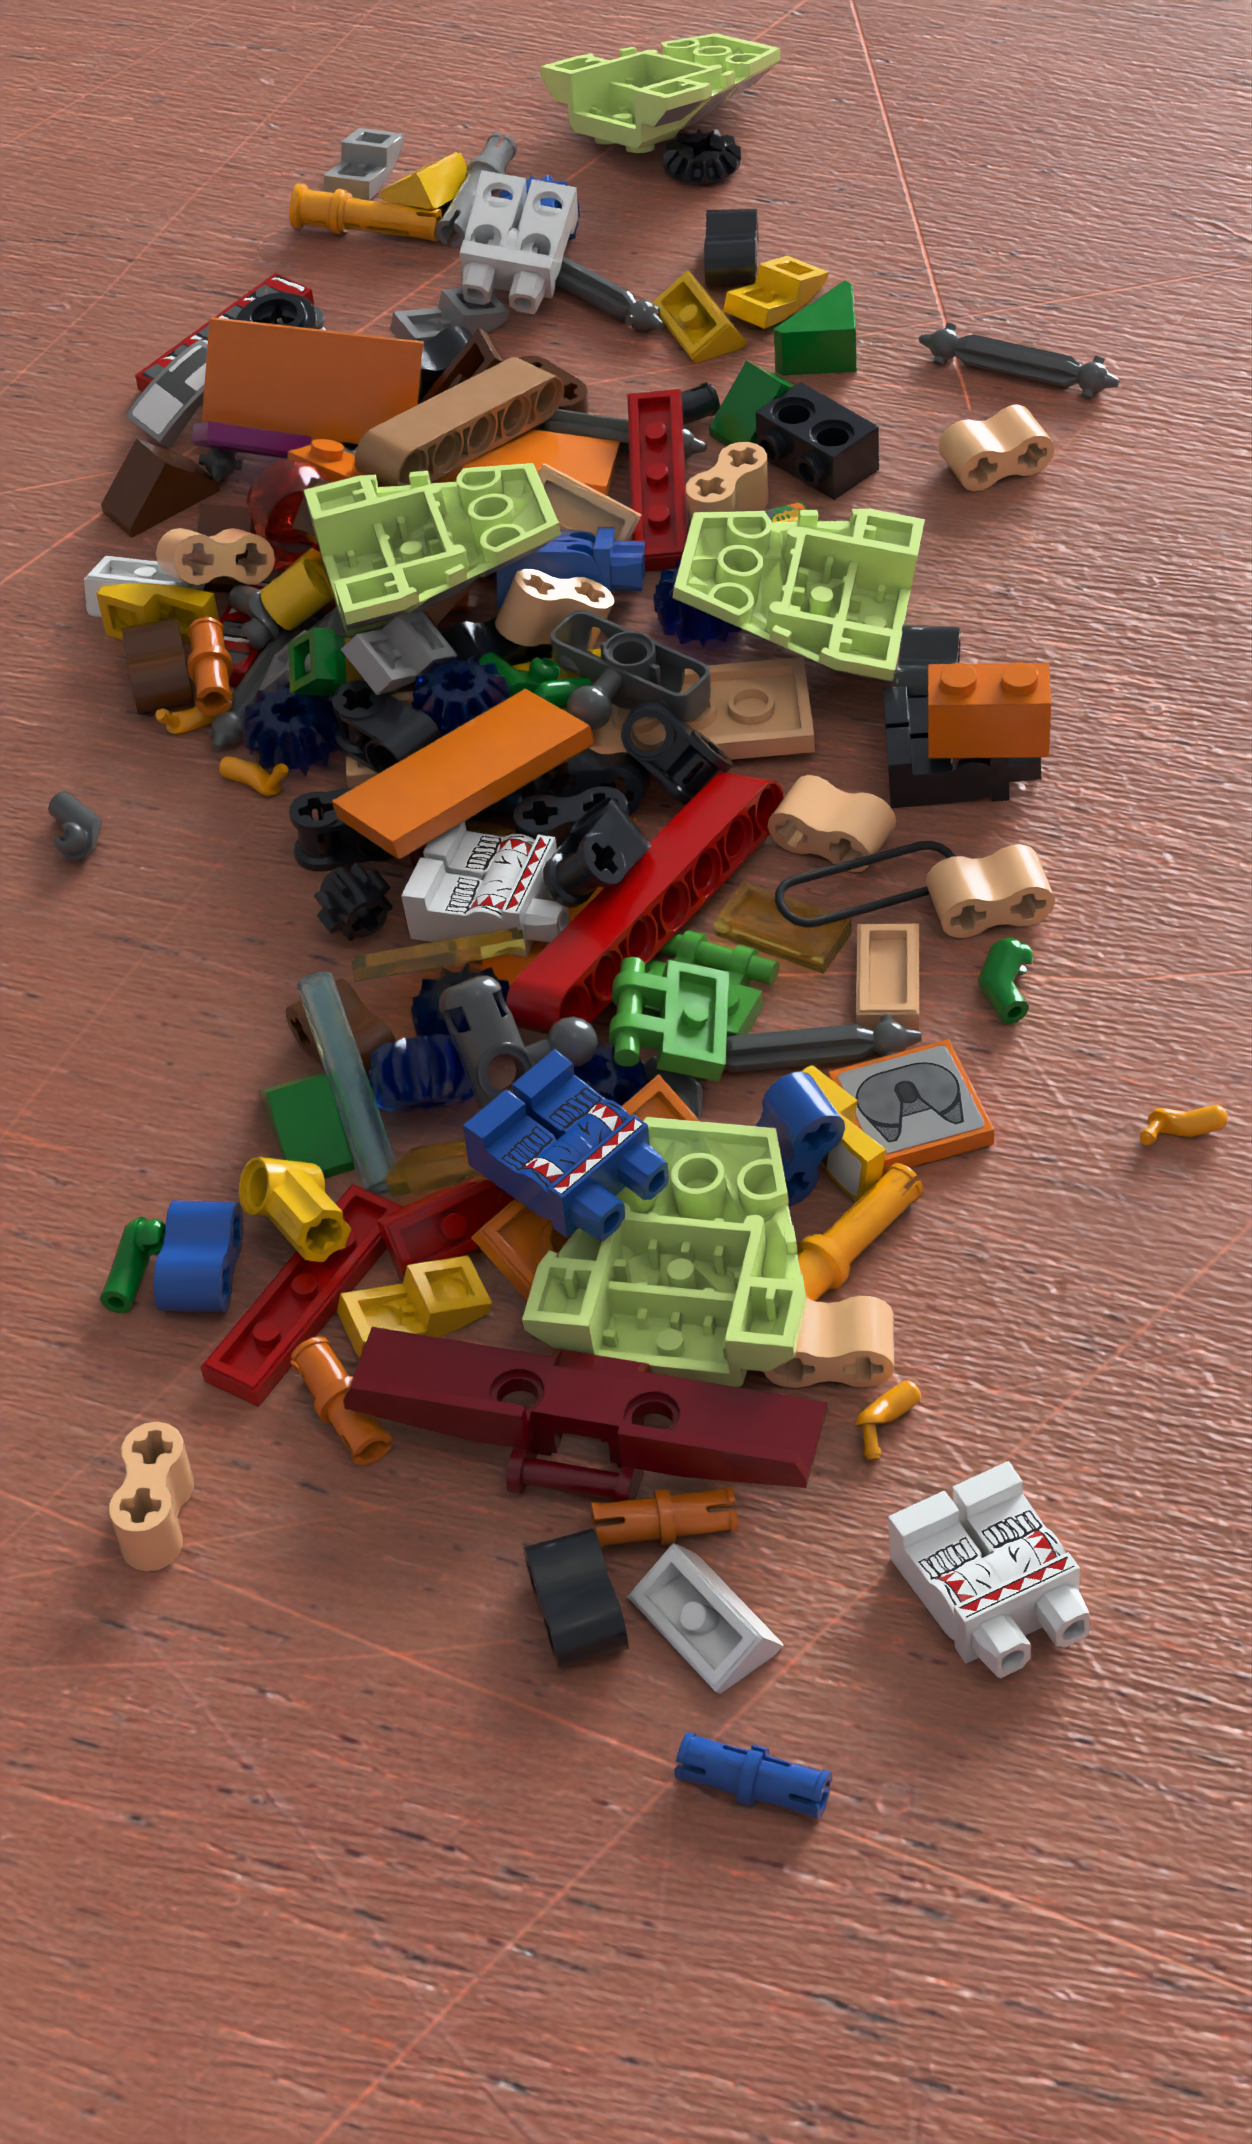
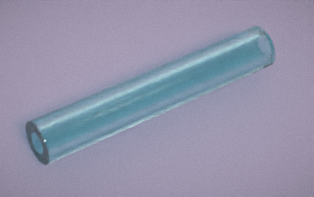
[297,972,403,1194]

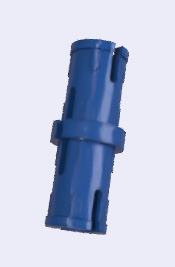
[674,1732,832,1820]

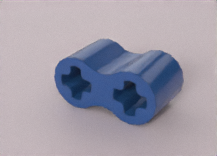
[755,1072,845,1207]
[153,1200,243,1313]

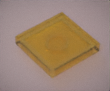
[351,927,526,982]

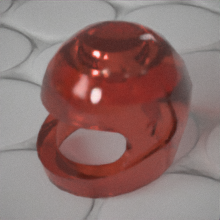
[246,460,332,567]

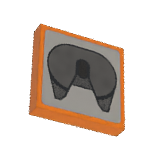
[828,1039,994,1175]

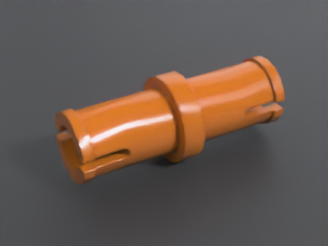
[187,617,233,716]
[290,1336,393,1466]
[591,1486,738,1548]

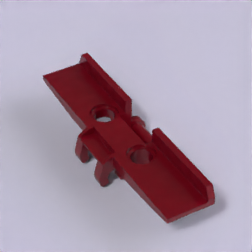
[343,1327,828,1502]

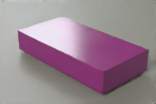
[191,421,311,459]

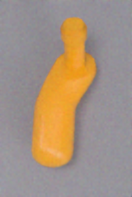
[155,706,218,735]
[219,756,288,796]
[1140,1104,1228,1145]
[855,1380,921,1460]

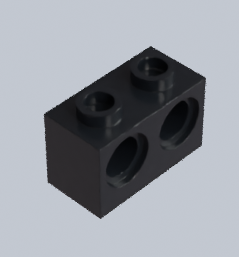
[756,382,879,500]

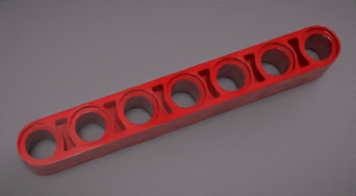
[506,772,784,1034]

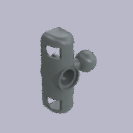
[551,611,711,731]
[439,975,598,1111]

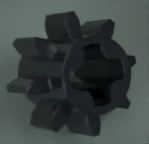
[314,862,393,941]

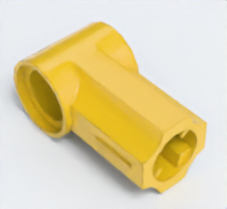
[260,548,334,631]
[239,1157,352,1262]

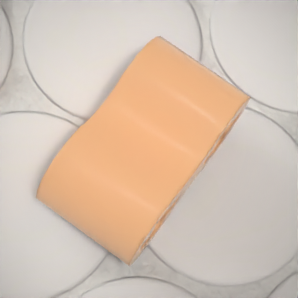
[938,405,1055,491]
[686,442,769,529]
[156,528,275,585]
[495,569,614,651]
[767,775,896,873]
[926,845,1055,938]
[764,1296,894,1388]
[109,1422,194,1572]

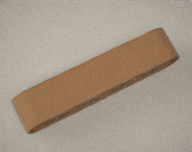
[354,357,564,487]

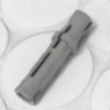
[435,132,517,247]

